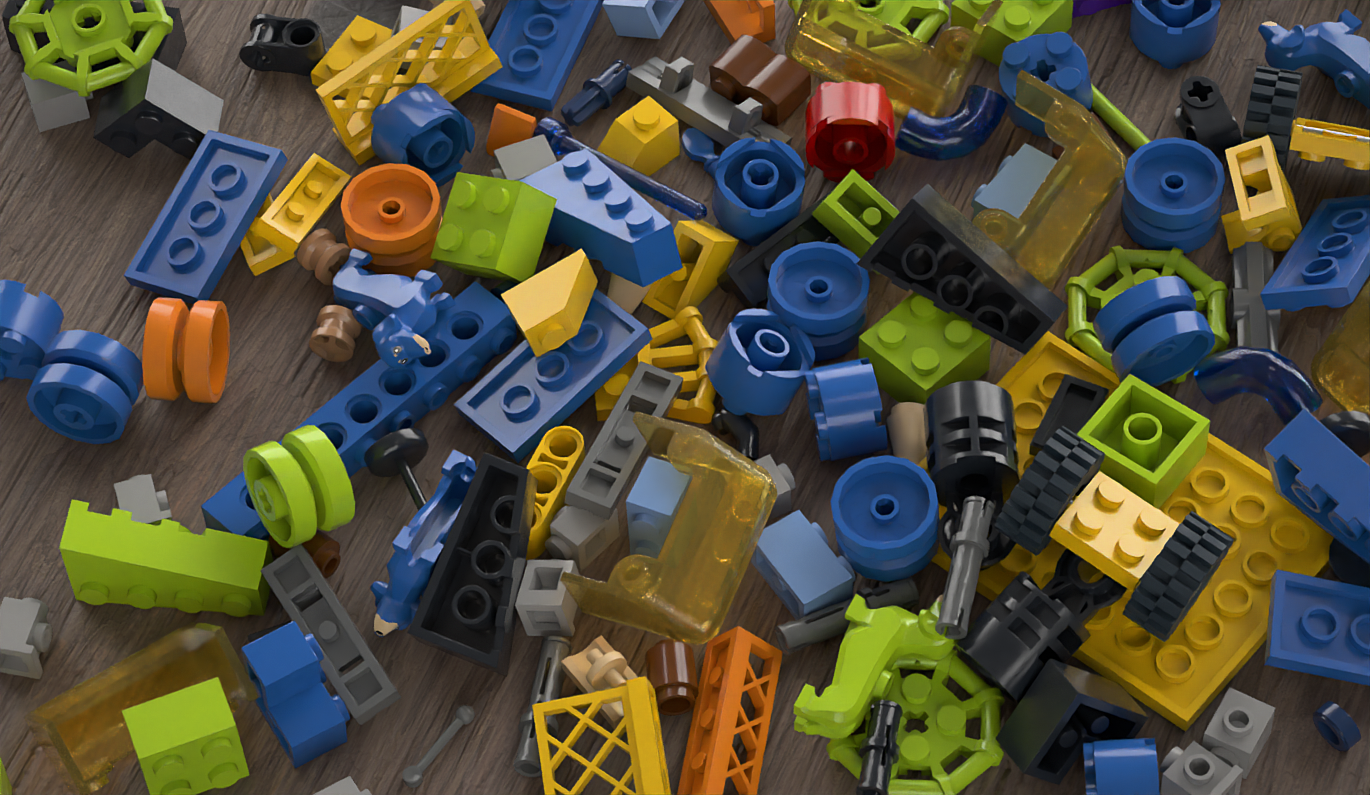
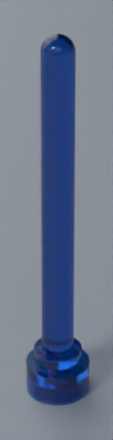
[532,117,707,221]

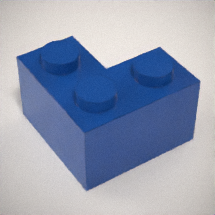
[241,620,350,769]

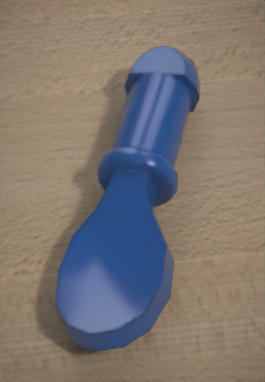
[681,128,720,179]

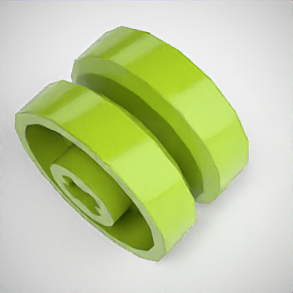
[243,425,355,548]

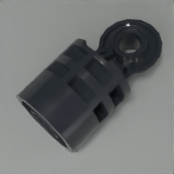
[923,381,1020,571]
[953,548,1127,706]

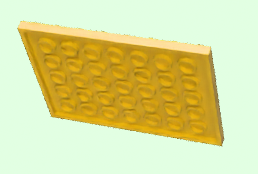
[918,331,1334,732]

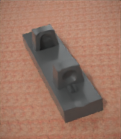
[626,56,792,147]
[565,361,683,520]
[260,544,401,725]

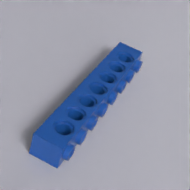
[201,281,517,541]

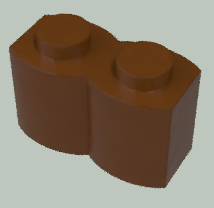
[709,35,811,126]

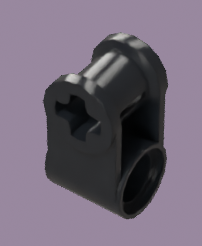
[239,14,326,76]
[1175,76,1242,158]

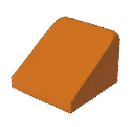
[486,103,538,157]

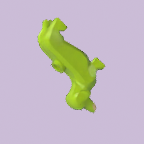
[794,593,956,739]

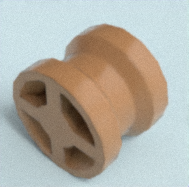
[297,228,352,286]
[309,305,363,362]

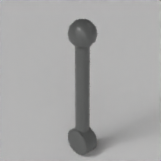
[402,705,475,788]

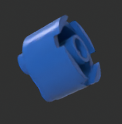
[1129,0,1221,69]
[999,31,1093,137]
[371,83,475,188]
[712,137,805,246]
[0,280,64,381]
[705,309,815,416]
[804,357,887,461]
[1083,738,1160,795]

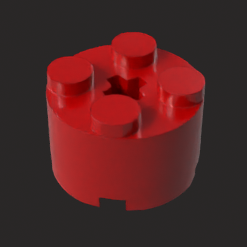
[805,82,895,183]

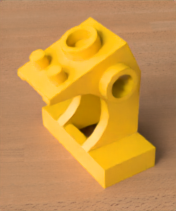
[1221,135,1302,254]

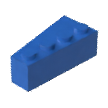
[519,148,683,288]
[1264,408,1370,564]

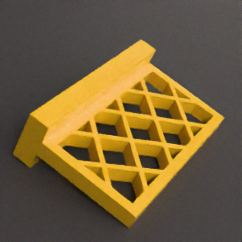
[316,0,503,166]
[532,676,671,795]

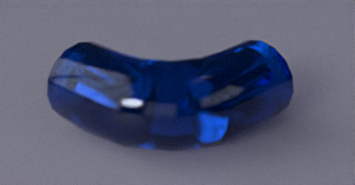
[895,85,1008,161]
[1194,346,1323,425]

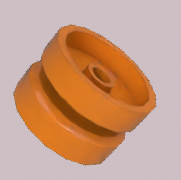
[340,163,443,277]
[142,297,230,403]

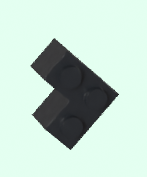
[93,58,224,160]
[995,659,1149,785]

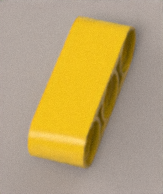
[526,426,586,560]

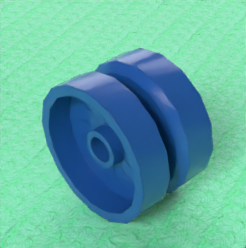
[1120,137,1225,253]
[766,241,870,361]
[1093,276,1215,387]
[26,330,144,444]
[830,455,940,582]

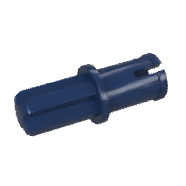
[561,59,632,127]

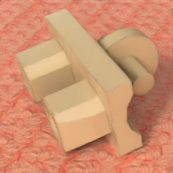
[561,635,638,729]

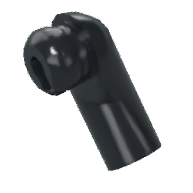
[711,406,760,467]

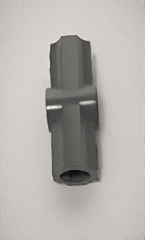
[1230,242,1281,377]

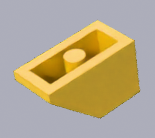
[594,96,680,189]
[642,220,739,319]
[501,249,598,358]

